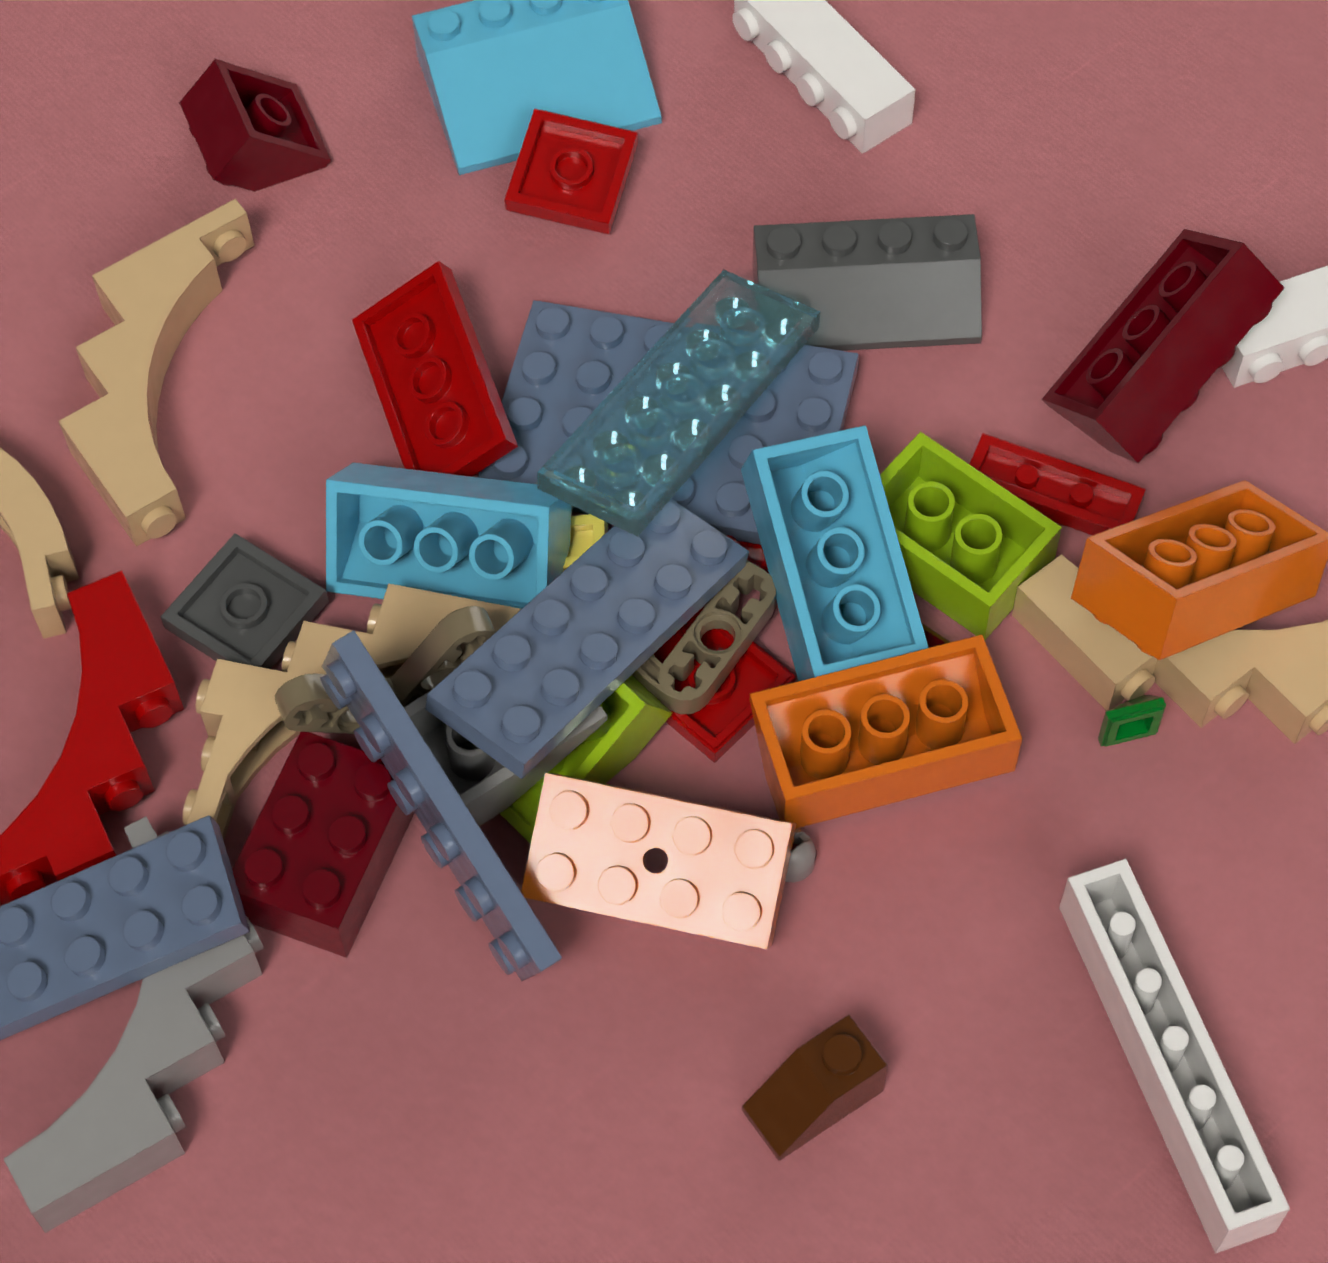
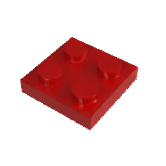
[504,108,638,235]

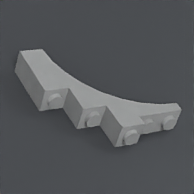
[4,816,264,1233]

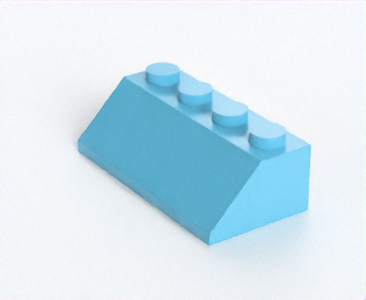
[741,425,929,681]
[326,462,572,609]

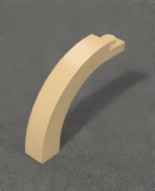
[0,448,79,639]

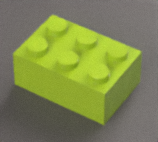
[880,431,1062,640]

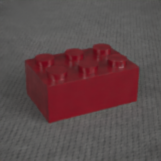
[232,732,415,958]

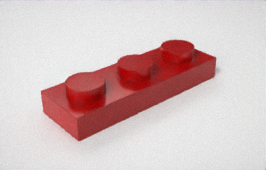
[969,433,1146,535]

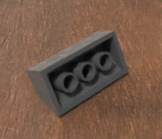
[753,214,982,351]

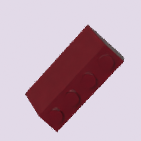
[1042,229,1285,463]

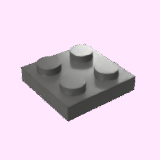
[160,533,329,669]

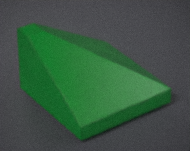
[1098,695,1166,747]

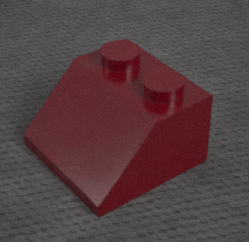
[179,59,332,192]

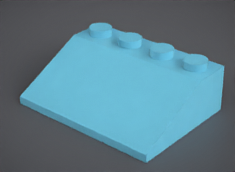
[412,0,662,175]

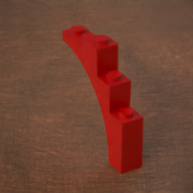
[0,570,184,906]

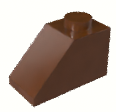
[742,1015,888,1161]

